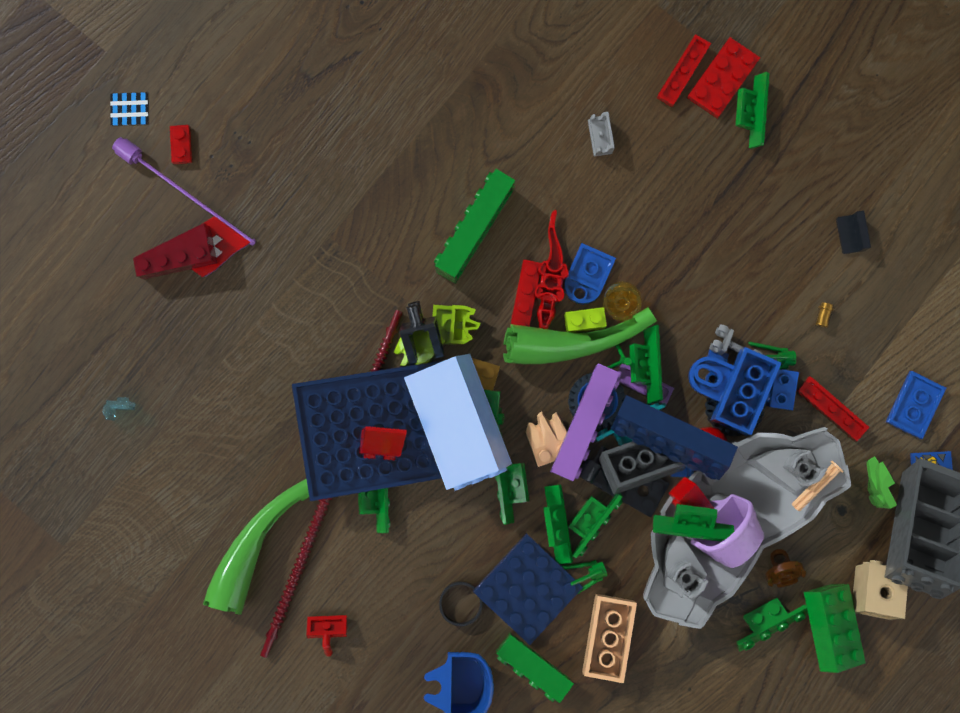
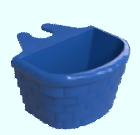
[424,652,494,713]

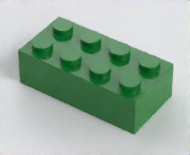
[804,584,866,673]

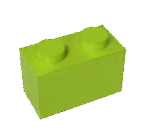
[564,307,607,333]

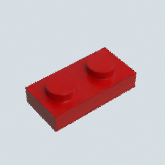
[170,125,192,165]

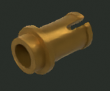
[815,302,834,327]

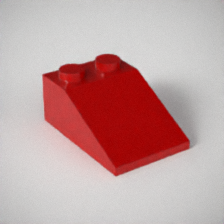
[359,426,407,461]

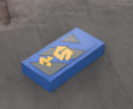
[910,451,953,470]

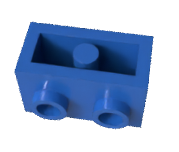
[766,369,799,410]

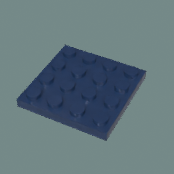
[473,533,583,645]

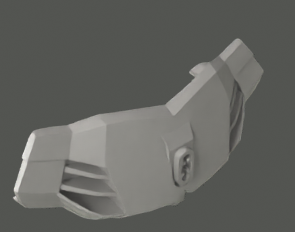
[643,427,851,629]

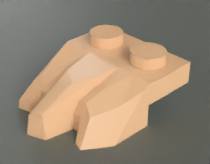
[526,411,567,467]

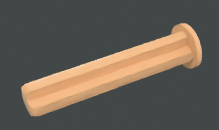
[792,460,844,511]

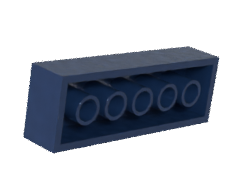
[610,395,738,480]

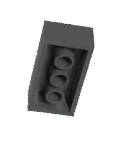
[599,442,687,495]

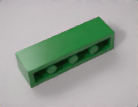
[496,632,574,703]

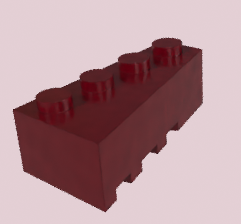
[133,223,218,279]

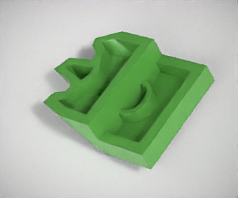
[866,456,897,509]

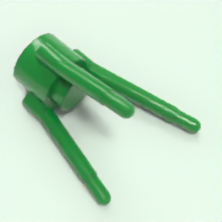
[748,342,796,369]
[561,560,608,594]

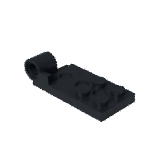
[579,446,669,518]

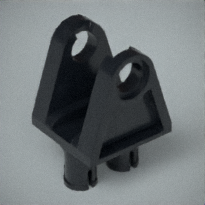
[399,301,444,364]

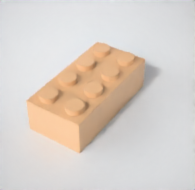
[582,593,637,683]

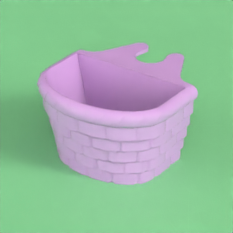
[691,494,764,568]

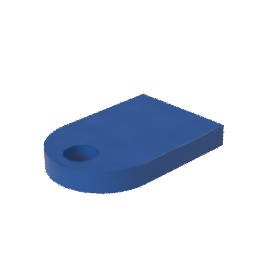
[564,243,616,305]

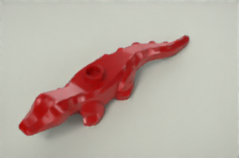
[534,210,569,329]

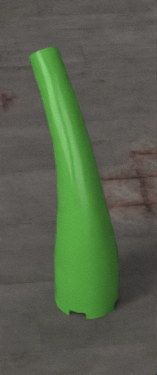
[503,307,657,364]
[203,479,309,615]

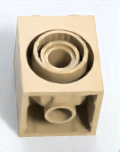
[852,560,908,620]

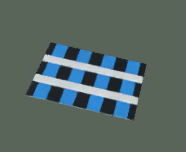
[110,92,148,125]

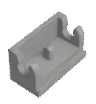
[588,112,614,157]

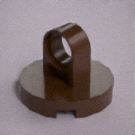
[765,549,806,588]

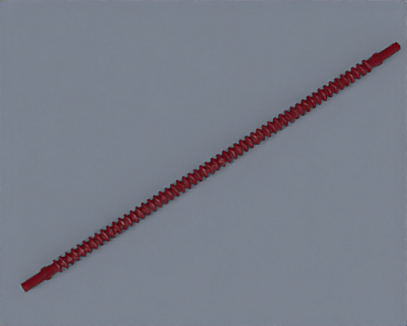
[260,310,403,658]

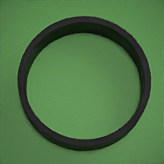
[439,581,482,626]

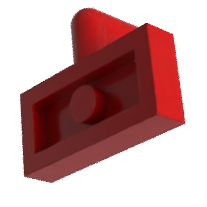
[306,615,347,656]

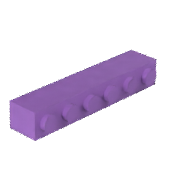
[550,363,621,481]

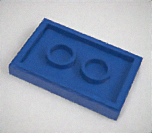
[886,371,946,439]

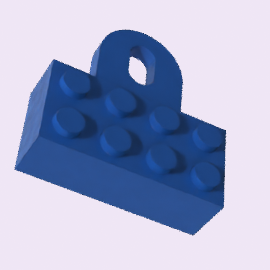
[688,347,781,436]

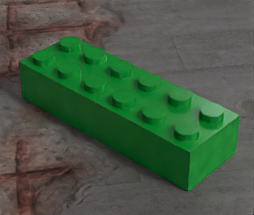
[434,169,516,284]

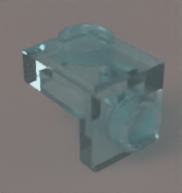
[103,397,135,421]

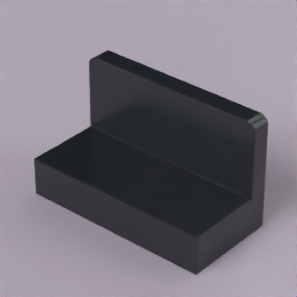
[836,211,871,254]

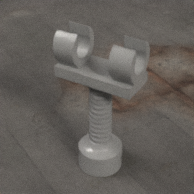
[709,325,762,356]

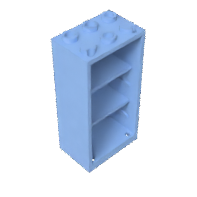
[404,354,512,491]

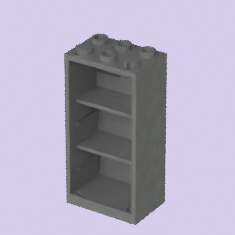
[884,458,960,599]

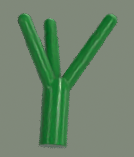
[607,344,632,369]

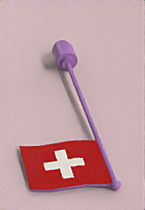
[112,137,256,277]

